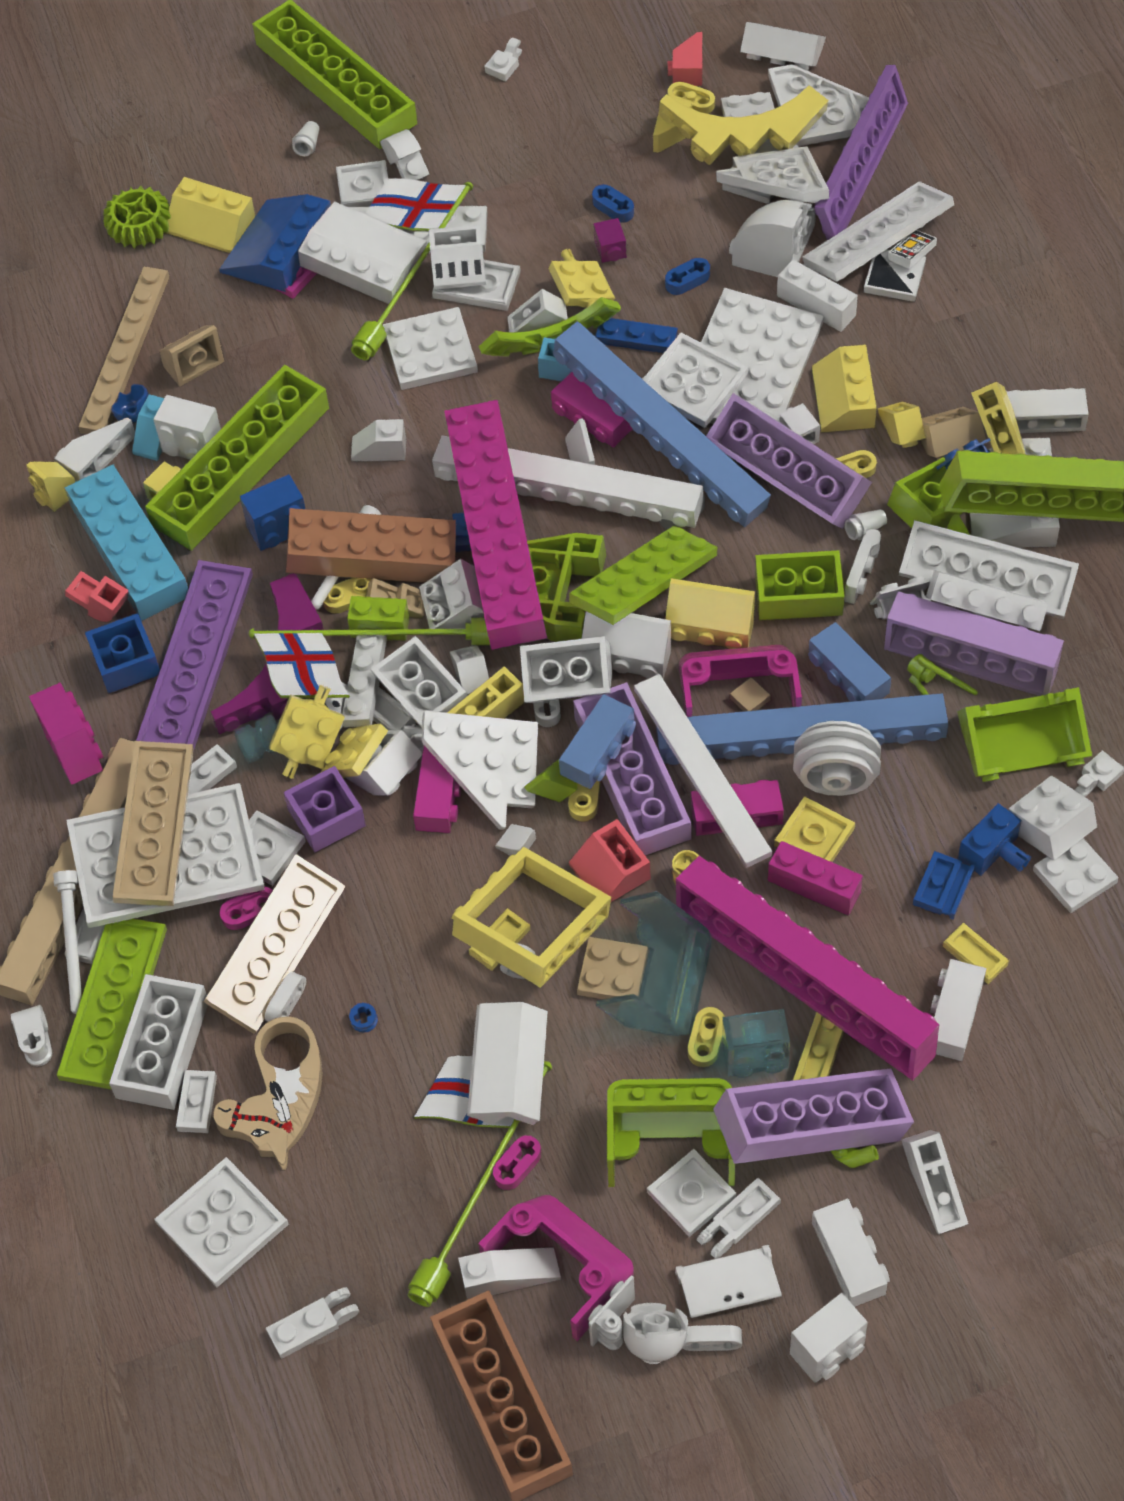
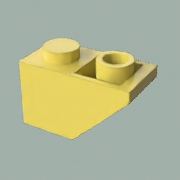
[26,462,75,512]

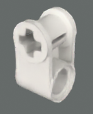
[11,1005,52,1067]

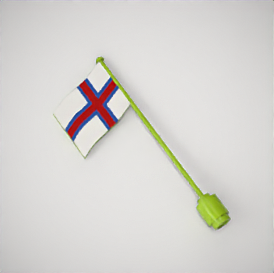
[351,178,473,360]
[248,617,490,698]
[407,1056,552,1307]

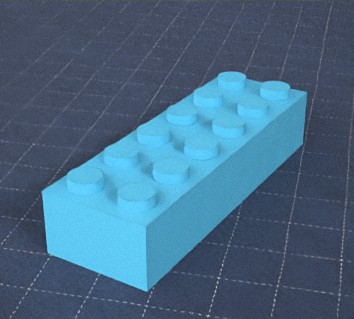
[64,464,188,621]

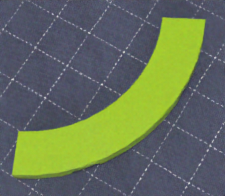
[478,297,621,357]

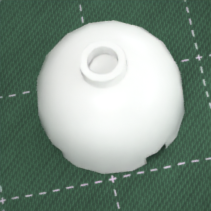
[623,1303,688,1364]

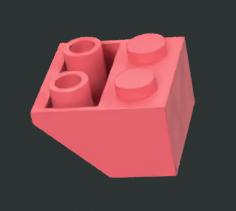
[569,819,651,902]

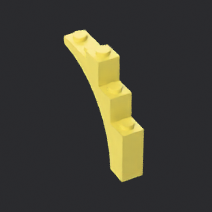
[659,85,829,165]

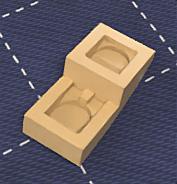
[366,578,425,618]

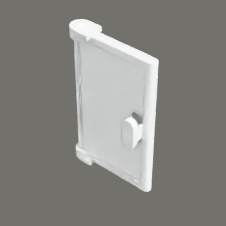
[675,1245,782,1318]

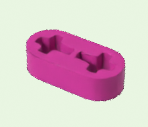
[493,1135,541,1190]

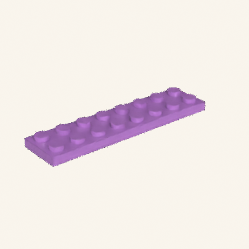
[815,65,908,240]
[136,560,253,752]

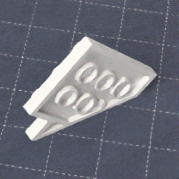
[768,64,869,146]
[716,146,829,203]
[421,711,538,830]

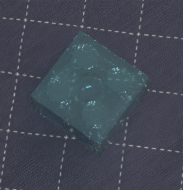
[722,1009,790,1078]

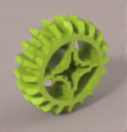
[103,185,171,249]

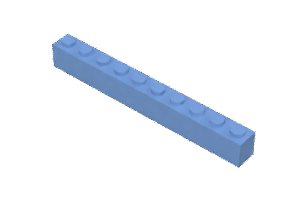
[553,321,771,528]
[656,693,948,765]

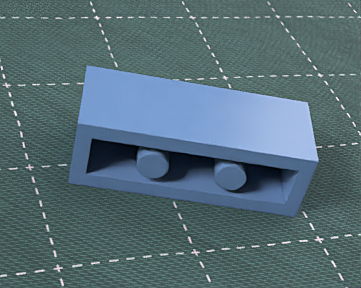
[808,622,891,702]
[559,694,636,789]

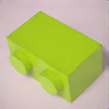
[347,596,409,641]

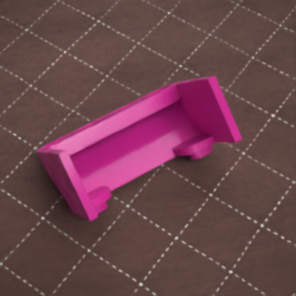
[679,645,802,717]
[478,1195,634,1341]

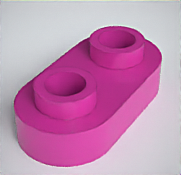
[220,886,273,930]

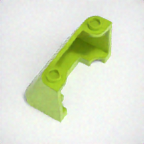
[957,687,1092,782]

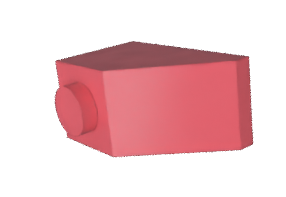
[668,32,702,86]

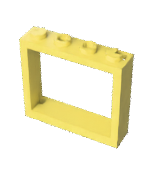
[452,847,611,988]

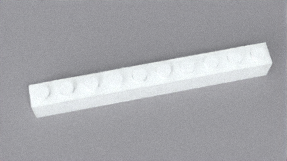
[432,435,703,528]

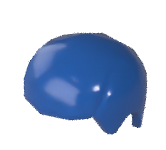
[111,384,149,424]

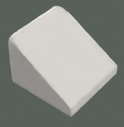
[495,824,536,856]

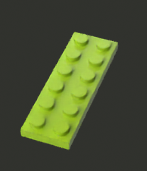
[569,526,718,625]
[57,919,167,1090]

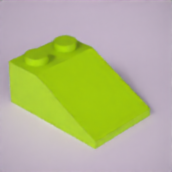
[887,457,963,528]

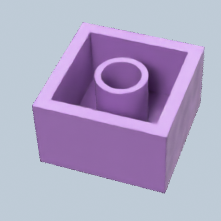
[283,766,366,853]

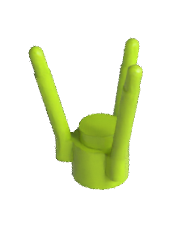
[907,654,978,695]

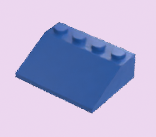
[219,194,331,292]

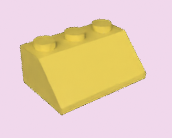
[167,177,255,253]
[812,345,877,432]
[665,578,755,649]

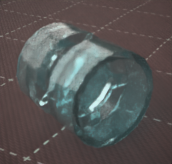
[234,714,277,764]

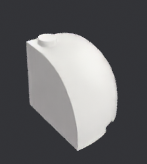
[729,200,815,277]

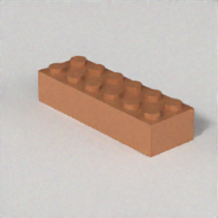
[286,508,456,583]
[430,1290,573,1501]

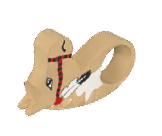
[214,1017,323,1170]

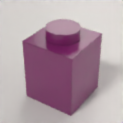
[593,218,627,263]

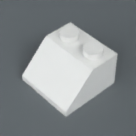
[346,730,423,795]

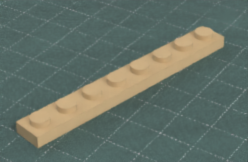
[79,267,169,434]

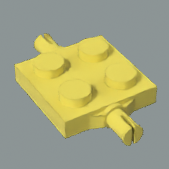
[548,249,615,308]
[269,685,345,779]

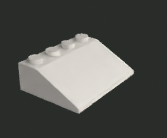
[298,201,427,304]
[969,438,1060,548]

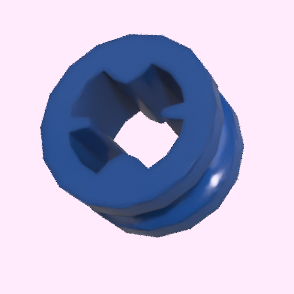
[349,1003,378,1033]

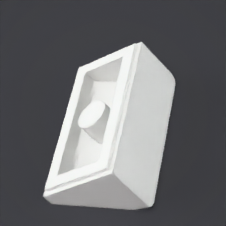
[565,418,595,465]

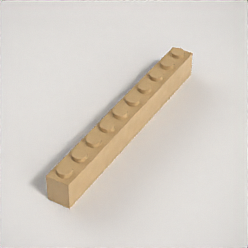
[0,738,134,1006]

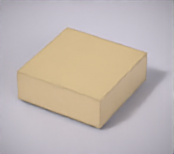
[730,678,770,712]

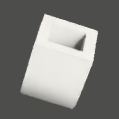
[380,129,429,180]

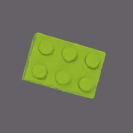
[755,550,844,620]

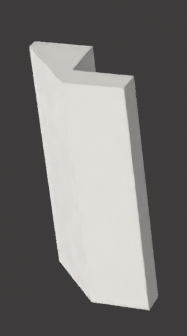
[467,1002,548,1125]

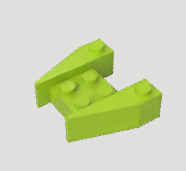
[527,533,606,642]

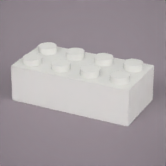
[109,974,208,1110]

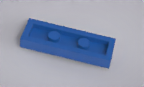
[595,318,678,353]

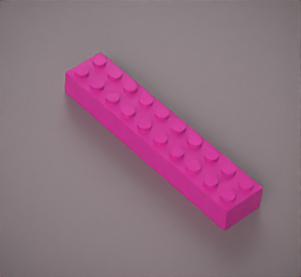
[444,400,547,650]
[676,856,940,1081]

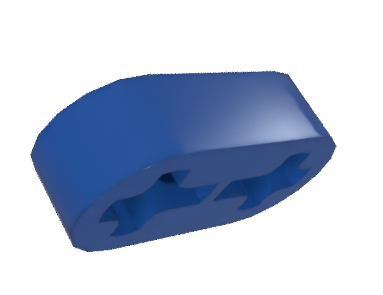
[592,184,634,223]
[665,258,710,295]

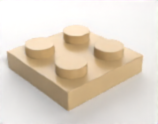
[577,937,648,1005]

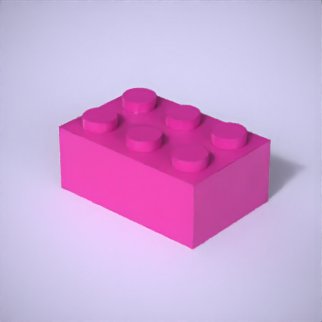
[29,683,104,785]

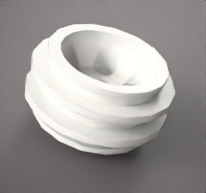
[793,721,881,796]

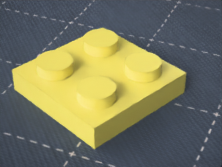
[320,723,388,778]
[774,796,855,862]

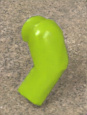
[831,1145,879,1168]

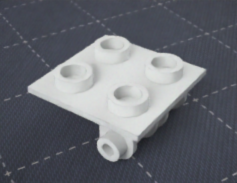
[870,576,931,620]
[588,1275,635,1350]

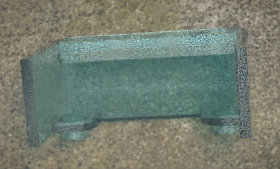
[596,891,712,1036]

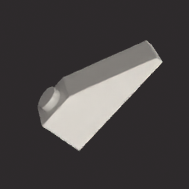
[54,418,135,482]
[901,1130,968,1234]
[458,1248,561,1300]

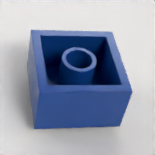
[240,474,306,551]
[85,613,160,694]

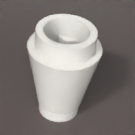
[292,121,319,157]
[844,509,887,541]

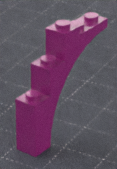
[210,573,325,734]

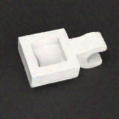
[484,37,522,82]
[1075,750,1124,797]

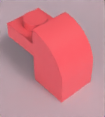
[65,571,128,622]

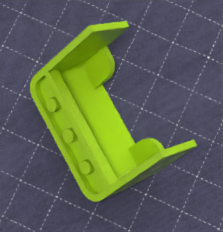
[607,1078,735,1187]

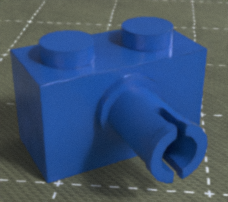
[958,803,1031,876]

